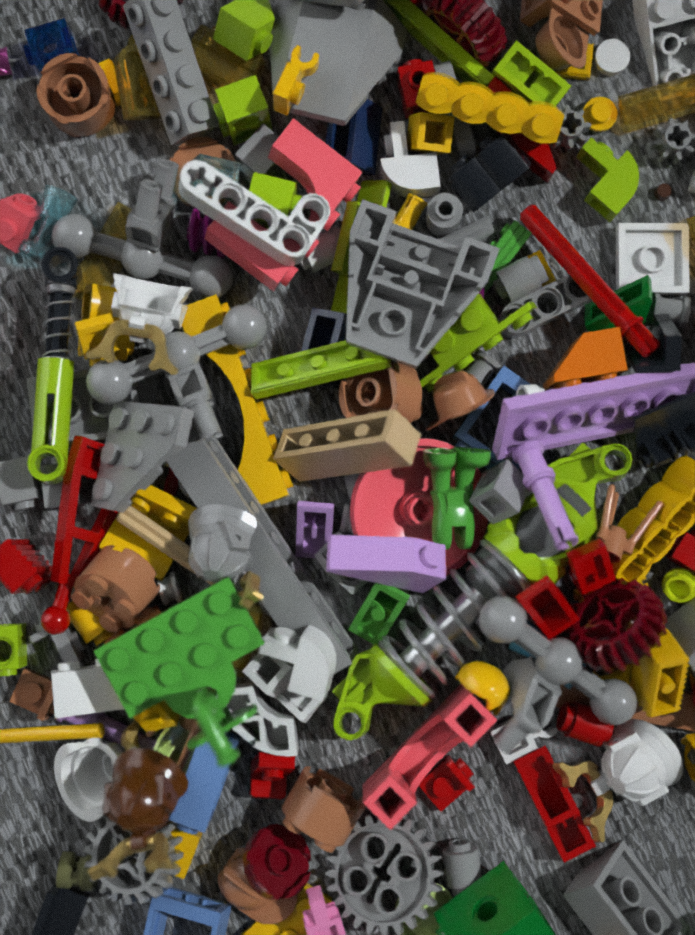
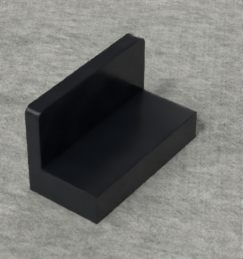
[625,314,681,373]
[31,883,90,935]

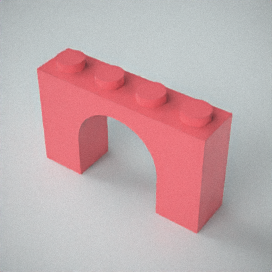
[204,118,363,292]
[362,683,497,830]

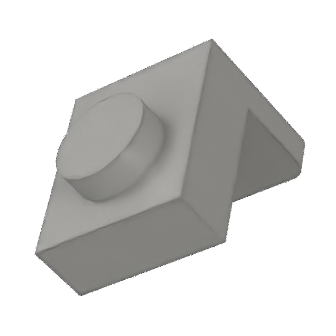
[29,623,87,662]

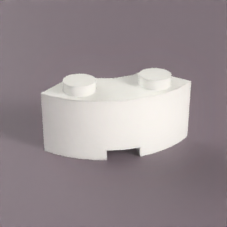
[227,682,299,756]

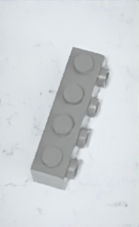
[123,0,219,145]

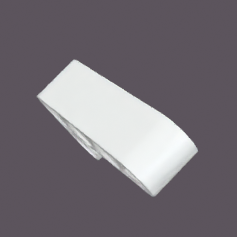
[179,160,330,266]

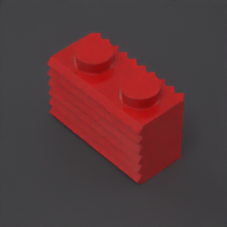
[0,539,52,594]

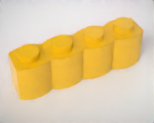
[416,72,565,144]
[611,456,695,583]

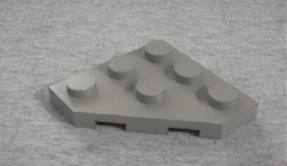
[90,401,194,513]

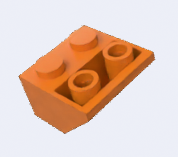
[543,327,628,391]

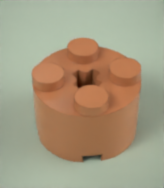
[36,53,116,137]
[339,360,423,424]
[71,545,160,633]
[281,766,366,853]

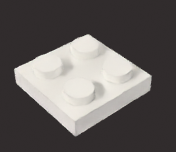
[616,223,690,295]

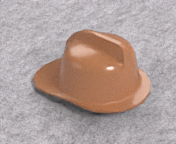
[535,8,589,71]
[425,370,495,431]
[218,848,297,924]

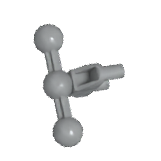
[52,159,233,298]
[86,304,268,440]
[479,596,637,754]

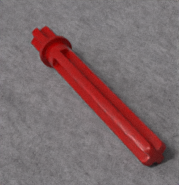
[520,204,660,358]

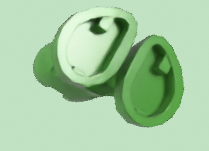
[423,447,491,550]

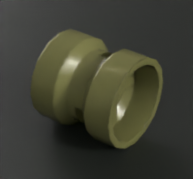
[56,851,98,892]

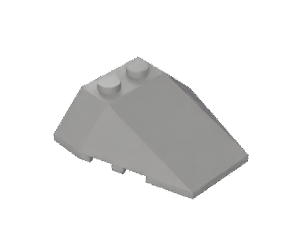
[269,0,408,126]
[346,199,500,369]

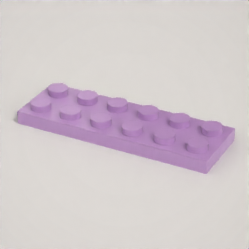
[492,362,695,460]

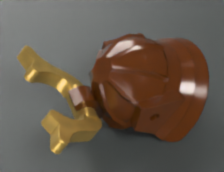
[87,748,189,881]

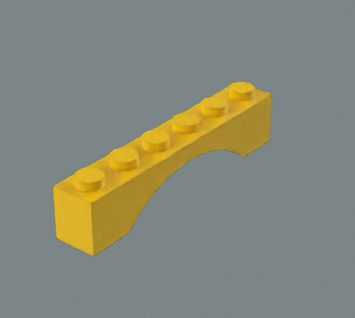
[182,294,294,506]

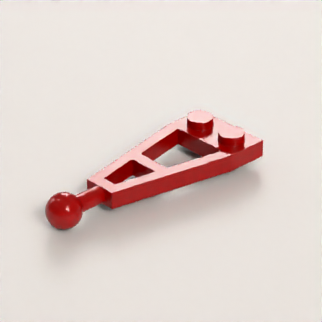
[41,435,118,635]

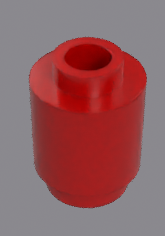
[556,701,614,747]

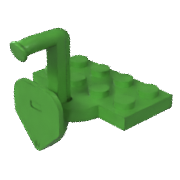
[93,576,265,767]

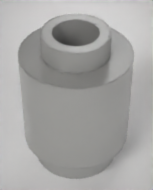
[425,193,463,236]
[493,255,549,303]
[442,838,482,896]

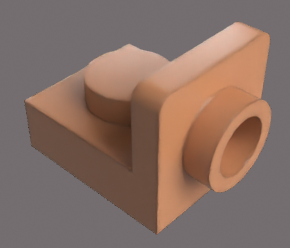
[9,668,54,722]

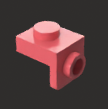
[0,193,46,254]

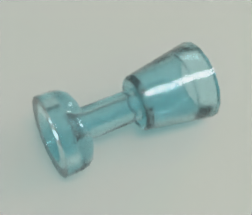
[18,185,78,261]

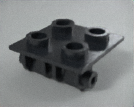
[633,391,695,469]

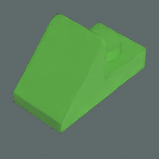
[348,583,410,645]

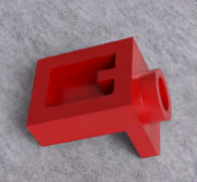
[566,538,616,595]
[249,752,295,800]
[419,755,475,812]

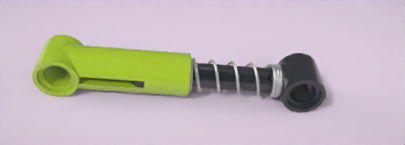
[27,247,83,485]

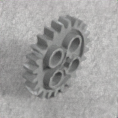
[325,814,444,935]

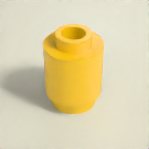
[67,601,115,646]

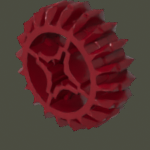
[420,0,507,67]
[566,578,668,674]

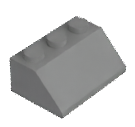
[563,840,689,935]

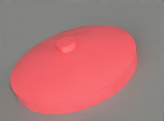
[350,438,488,576]

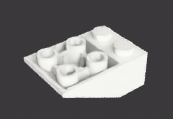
[632,0,695,101]

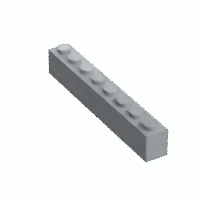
[164,422,359,674]

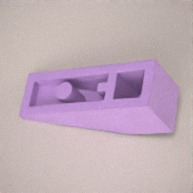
[326,535,446,593]

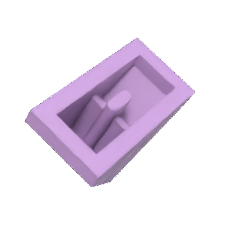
[295,501,335,558]

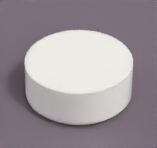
[594,39,630,76]

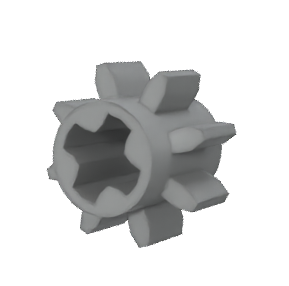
[552,105,591,153]
[650,118,695,165]

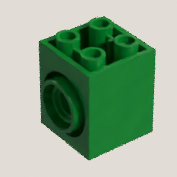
[433,861,556,935]

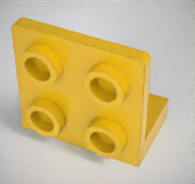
[99,485,197,581]

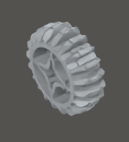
[83,816,184,905]

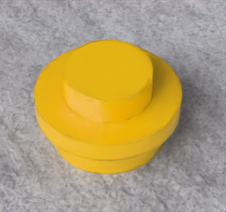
[582,97,617,132]

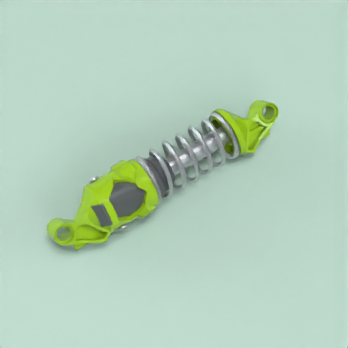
[332,443,633,740]

